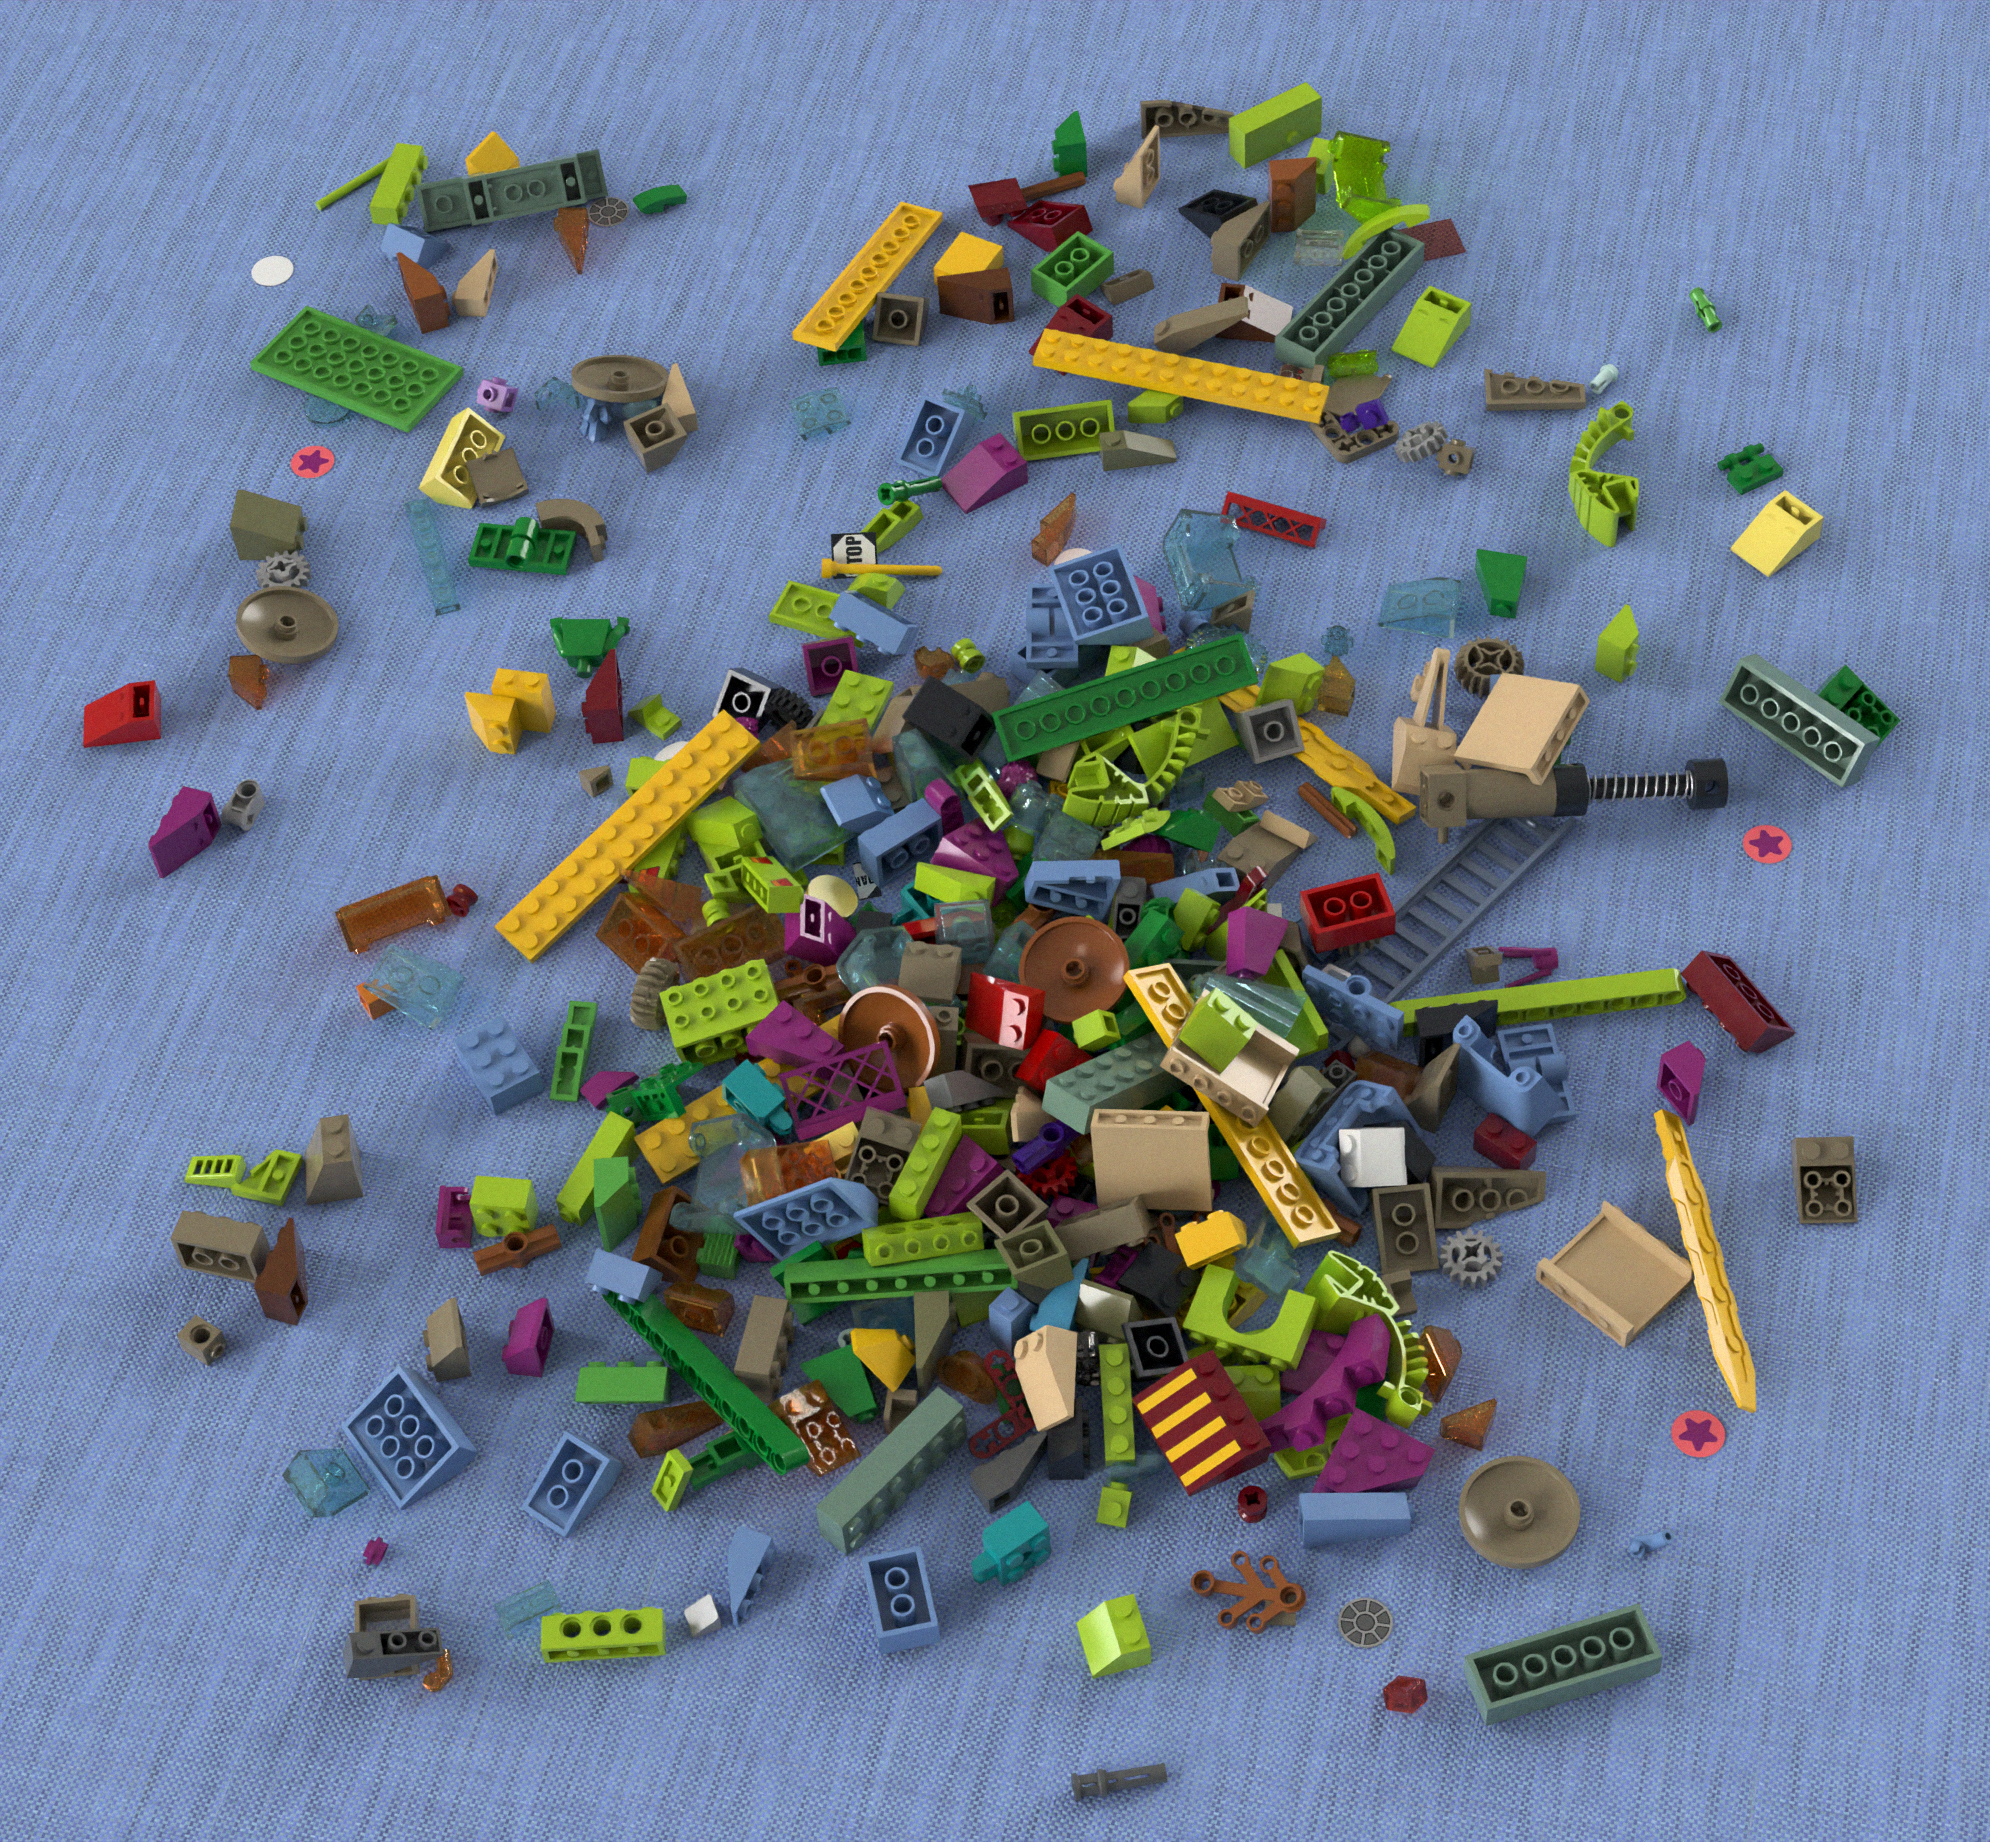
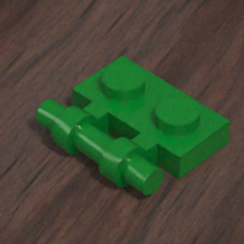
[1717,443,1784,495]

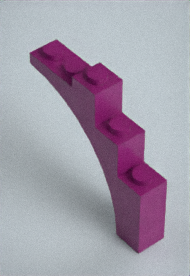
[1258,1313,1391,1454]

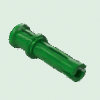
[878,476,942,506]

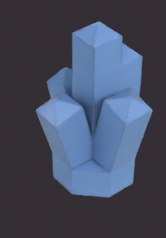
[580,398,613,443]

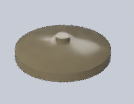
[571,355,669,403]
[236,586,339,664]
[1458,1456,1580,1569]

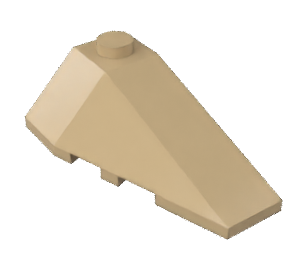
[1011,1086,1058,1143]

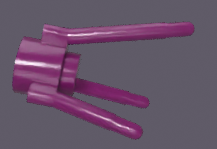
[1498,947,1558,988]

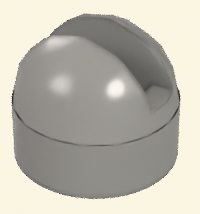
[1348,1035,1372,1059]

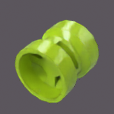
[951,638,985,674]
[702,898,735,936]

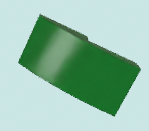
[633,184,687,214]

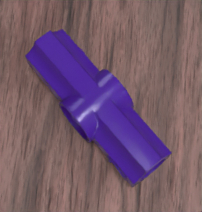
[1012,1119,1082,1176]

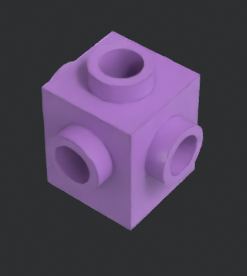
[476,376,519,413]

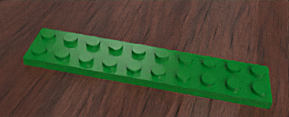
[992,633,1259,764]

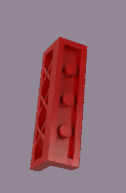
[1220,491,1327,548]

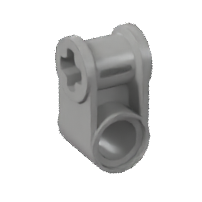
[221,779,265,831]

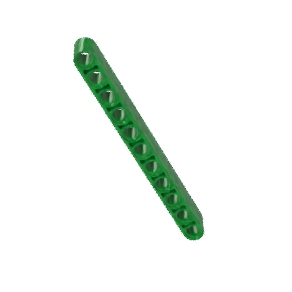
[601,1291,810,1476]

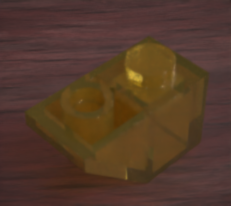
[1315,655,1356,717]

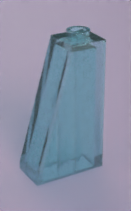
[1192,971,1309,1040]

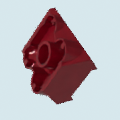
[968,177,1029,226]

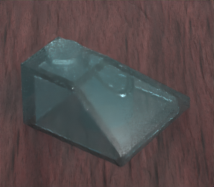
[851,1296,916,1349]

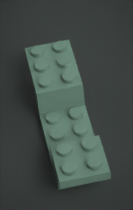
[415,149,608,232]

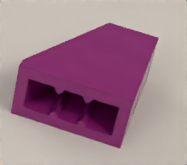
[1226,906,1288,983]

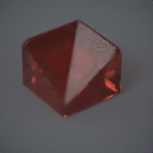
[1383,1675,1428,1714]

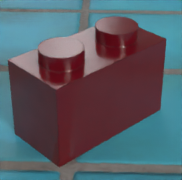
[1473,1112,1537,1170]

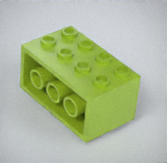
[659,958,780,1067]

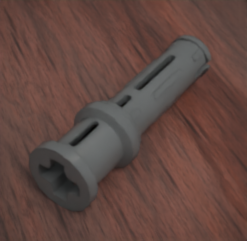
[1071,1763,1167,1802]

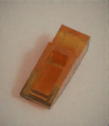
[1031,492,1077,567]

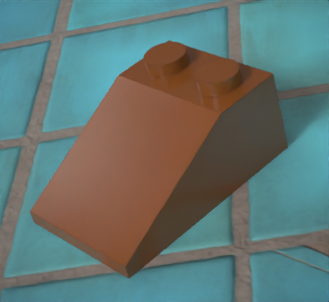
[396,252,451,334]

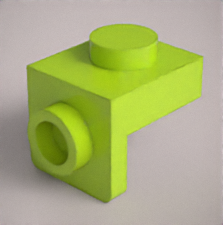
[1096,1481,1135,1528]

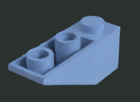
[1150,867,1240,907]
[727,1526,777,1627]

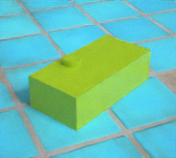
[1229,82,1322,169]

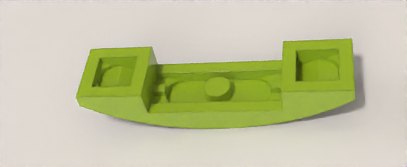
[1343,204,1430,260]
[1331,786,1395,876]
[704,865,810,904]

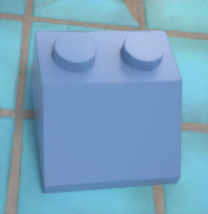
[380,223,451,268]
[820,774,895,833]
[585,1248,663,1305]

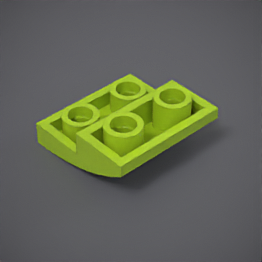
[1101,807,1170,851]

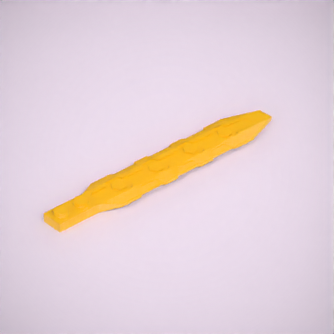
[1173,645,1417,825]
[1654,1109,1756,1413]

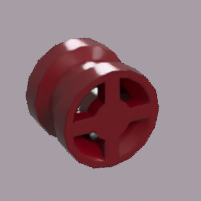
[444,884,478,917]
[1238,1486,1267,1523]

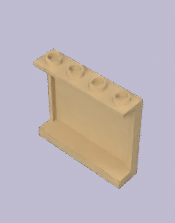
[1454,672,1590,786]
[1160,989,1300,1127]
[1090,1109,1215,1211]
[1535,1200,1694,1348]

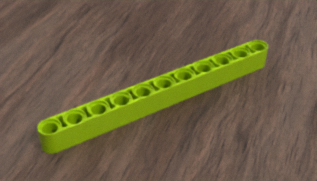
[1388,968,1686,1037]

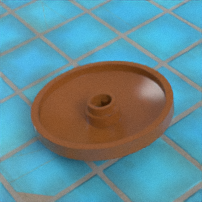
[1019,916,1130,1025]
[838,984,940,1094]

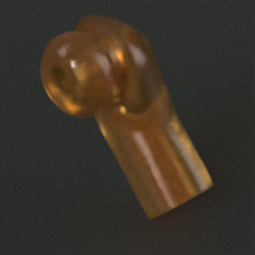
[423,1649,454,1692]

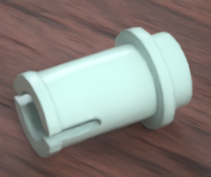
[1589,364,1618,394]

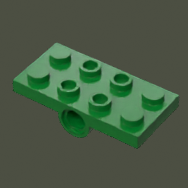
[468,517,577,575]

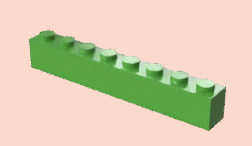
[784,1249,1018,1305]

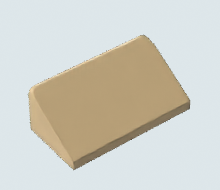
[1036,741,1081,783]
[1260,810,1318,849]

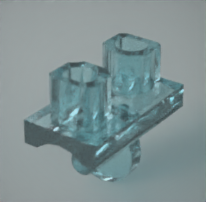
[941,384,988,427]

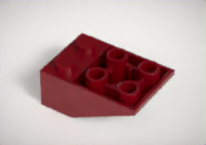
[1029,294,1113,376]

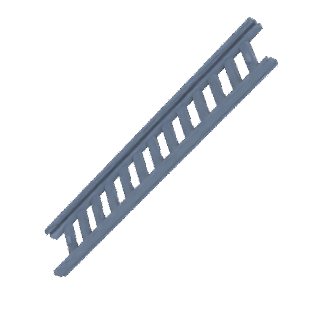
[1318,816,1577,1057]

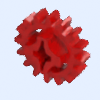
[1015,1149,1077,1200]

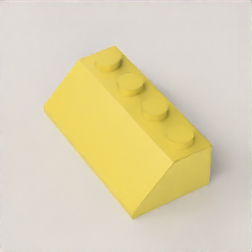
[418,407,506,509]

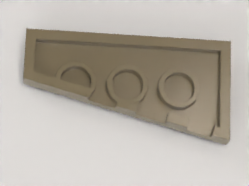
[1484,368,1586,411]

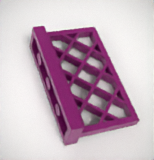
[778,1040,907,1140]

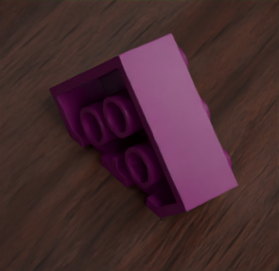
[930,816,1019,907]
[1312,1408,1435,1493]

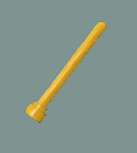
[821,558,942,579]

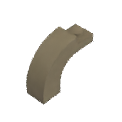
[535,499,608,563]

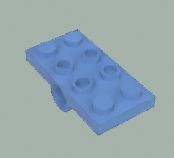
[1026,583,1079,669]
[1302,965,1404,1052]
[1496,1023,1576,1125]

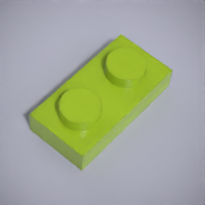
[651,1449,694,1512]

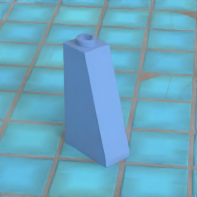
[1298,1492,1415,1549]

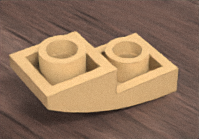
[1212,780,1269,812]

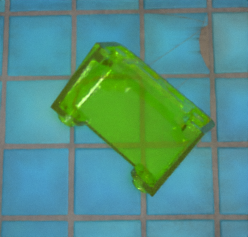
[1327,130,1402,225]

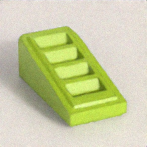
[184,1155,246,1188]

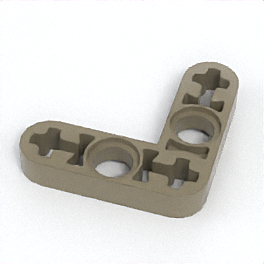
[1309,410,1399,463]

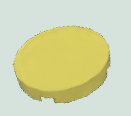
[805,875,858,921]

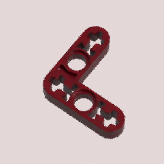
[1206,865,1269,936]
[968,1350,1035,1458]

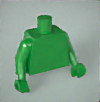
[550,616,630,678]

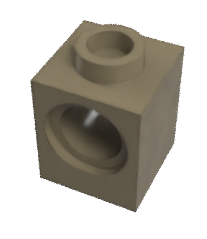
[177,1315,227,1366]

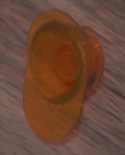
[936,1350,997,1404]

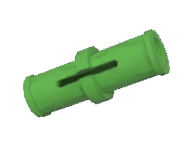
[1689,287,1723,333]

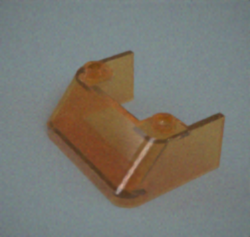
[331,874,452,955]

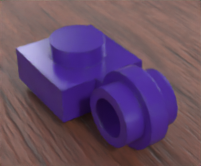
[1340,398,1389,432]

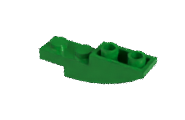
[688,1418,798,1491]

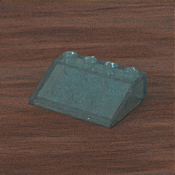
[733,755,859,873]

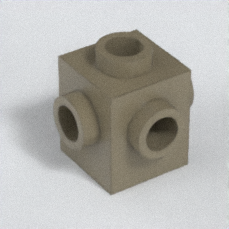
[1436,438,1476,476]

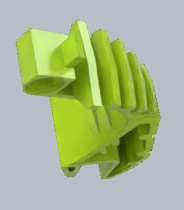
[1568,400,1639,547]
[1061,706,1211,826]
[1303,1250,1433,1429]

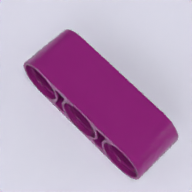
[925,778,965,837]

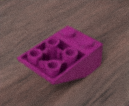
[148,786,222,879]
[785,894,858,967]

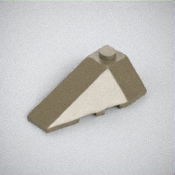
[1154,296,1248,356]
[1426,1166,1546,1229]

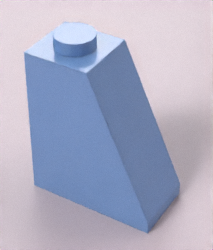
[989,1286,1039,1356]

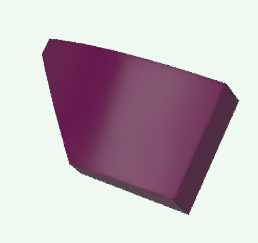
[579,1071,639,1111]

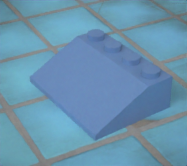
[1048,543,1154,645]
[734,1177,878,1261]
[341,1365,479,1510]

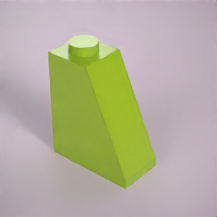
[684,796,763,848]

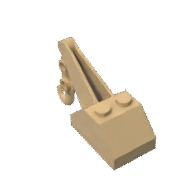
[1392,647,1457,799]

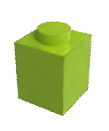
[1072,1009,1121,1052]

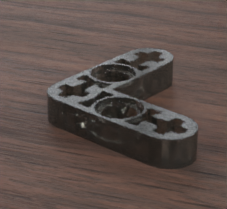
[1075,1331,1158,1386]

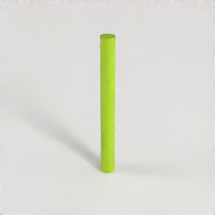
[315,157,390,210]

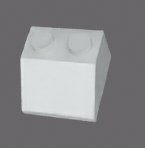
[1339,1127,1407,1187]

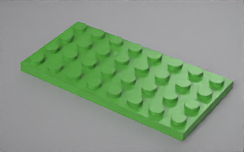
[250,306,464,433]

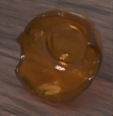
[914,646,954,680]

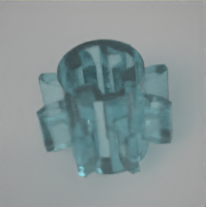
[1321,625,1353,657]

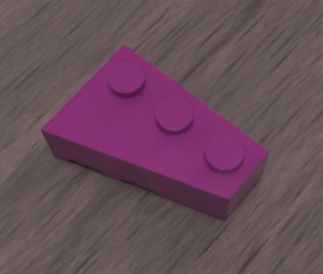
[745,1000,848,1081]
[923,1134,1005,1218]

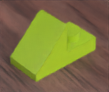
[627,694,682,741]

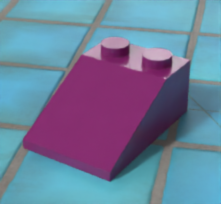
[941,433,1028,514]

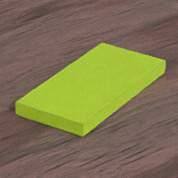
[769,580,865,648]
[1128,697,1239,780]

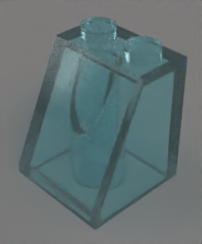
[892,728,964,803]

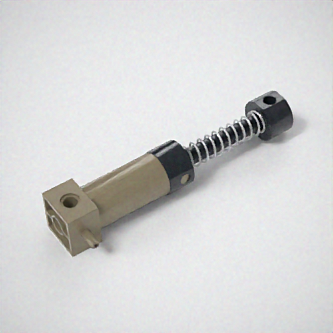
[1419,758,1728,844]

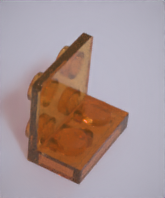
[793,982,859,1026]

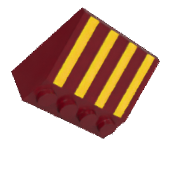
[1132,1350,1271,1497]

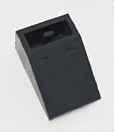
[902,675,996,765]
[1413,1000,1498,1068]

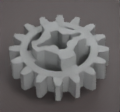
[1394,421,1448,463]
[256,550,312,589]
[1440,1229,1503,1289]

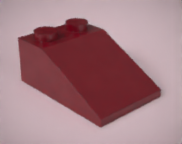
[1007,200,1093,252]
[581,649,624,744]

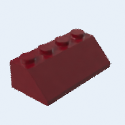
[1681,950,1796,1053]

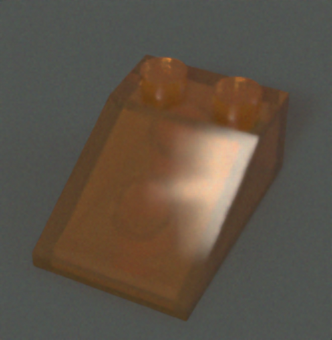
[789,718,878,782]

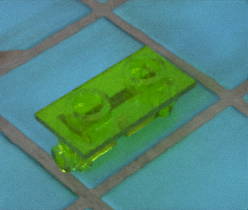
[1327,349,1378,378]
[987,898,1016,947]

